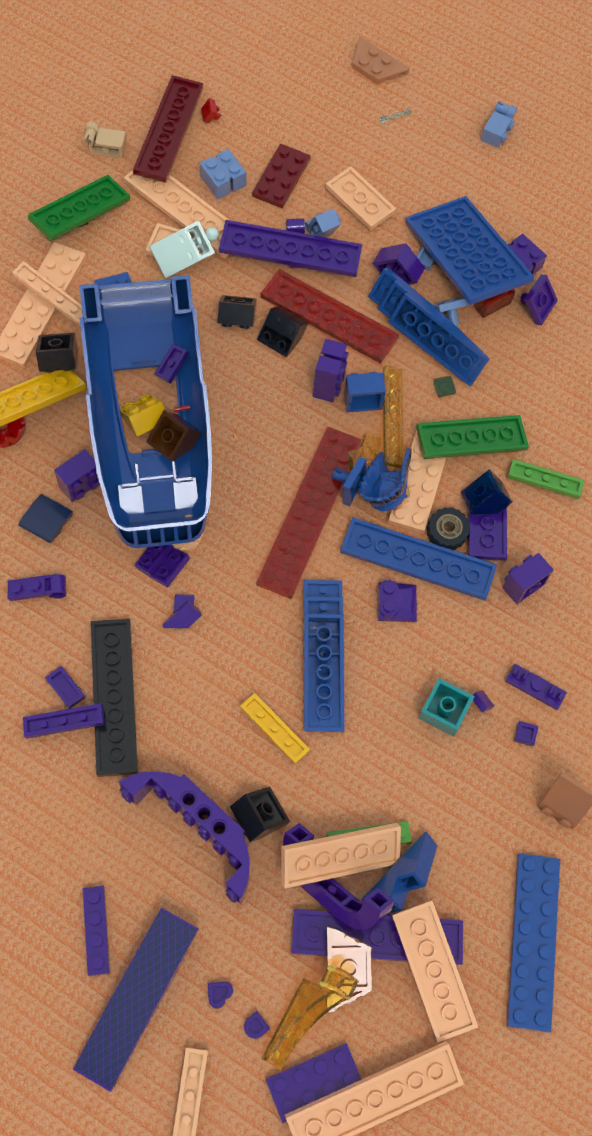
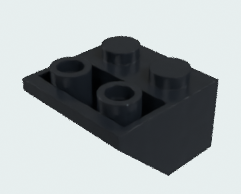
[257,306,309,357]

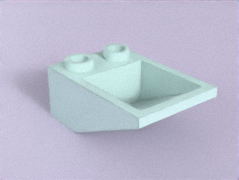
[149,221,219,278]

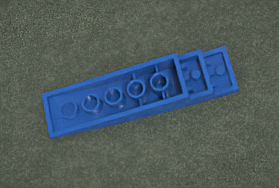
[368,267,490,387]
[304,580,345,732]

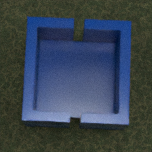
[344,372,386,413]

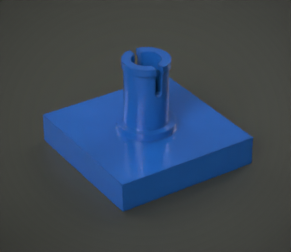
[332,457,367,507]

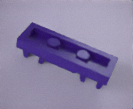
[505,664,567,710]

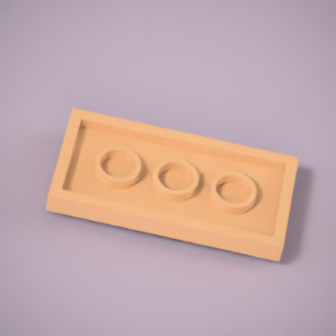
[325,166,396,231]

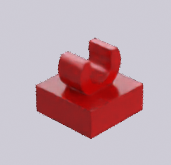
[201,98,221,123]

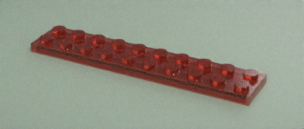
[256,427,362,599]

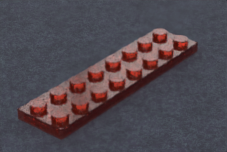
[260,269,399,364]

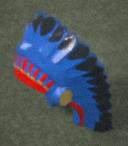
[358,448,412,511]

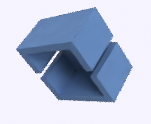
[200,149,246,200]

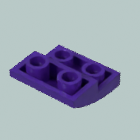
[134,545,190,588]

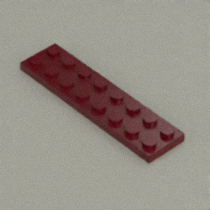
[133,75,203,183]

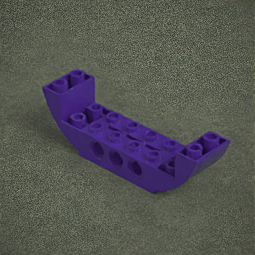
[119,771,250,904]

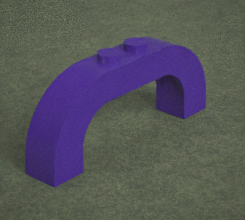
[283,823,394,930]

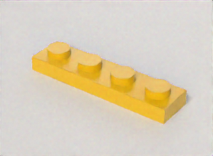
[240,693,310,765]

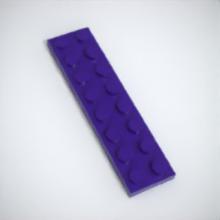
[219,220,362,277]
[291,909,463,965]

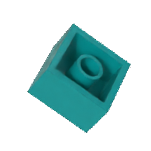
[418,678,475,737]

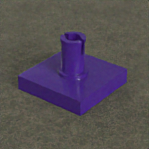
[520,274,558,325]

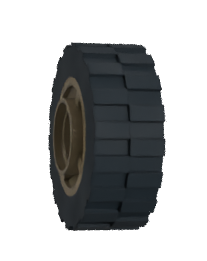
[427,507,470,550]

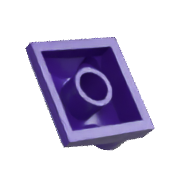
[378,580,417,622]

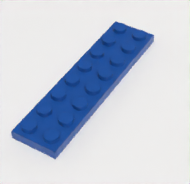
[340,517,497,601]
[507,853,560,1033]

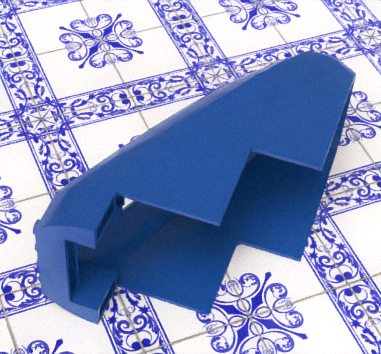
[79,275,212,548]

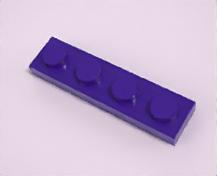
[23,703,105,739]
[83,886,110,976]

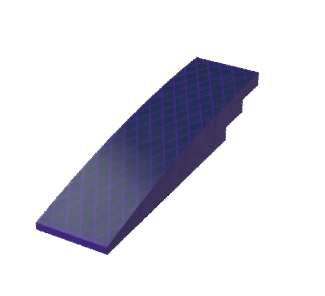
[73,908,199,1092]

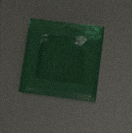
[433,376,456,398]

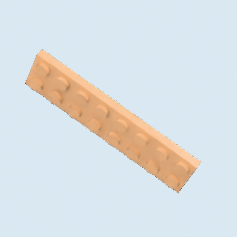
[124,170,229,259]
[0,242,87,368]
[285,1041,464,1136]

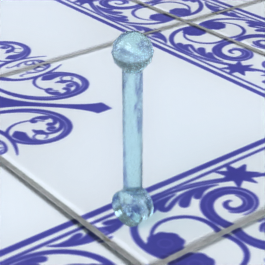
[380,108,411,123]

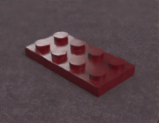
[252,143,311,209]

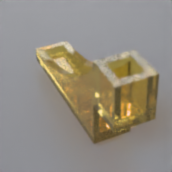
[261,965,359,1070]

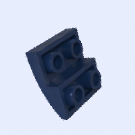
[18,494,73,543]

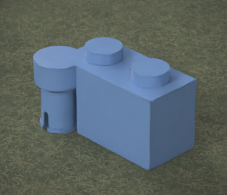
[481,101,518,148]
[304,209,341,238]

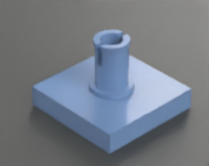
[432,297,470,326]

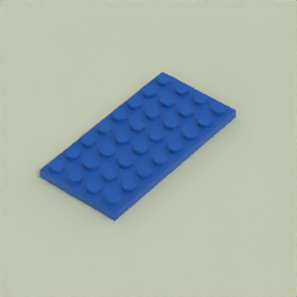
[405,196,534,305]

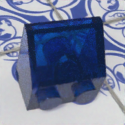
[461,469,513,515]

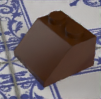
[146,410,202,462]

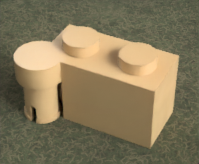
[83,122,127,159]

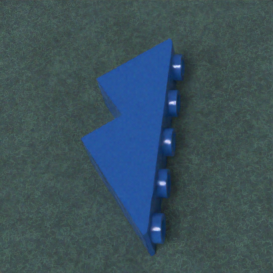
[361,832,437,913]

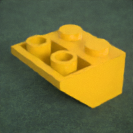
[119,394,166,437]

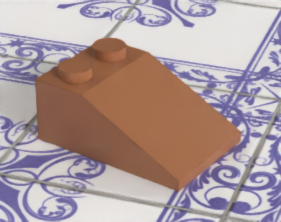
[537,772,592,829]

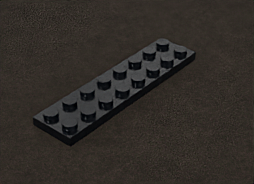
[91,618,138,777]

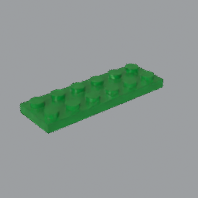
[28,175,131,241]
[416,415,529,459]

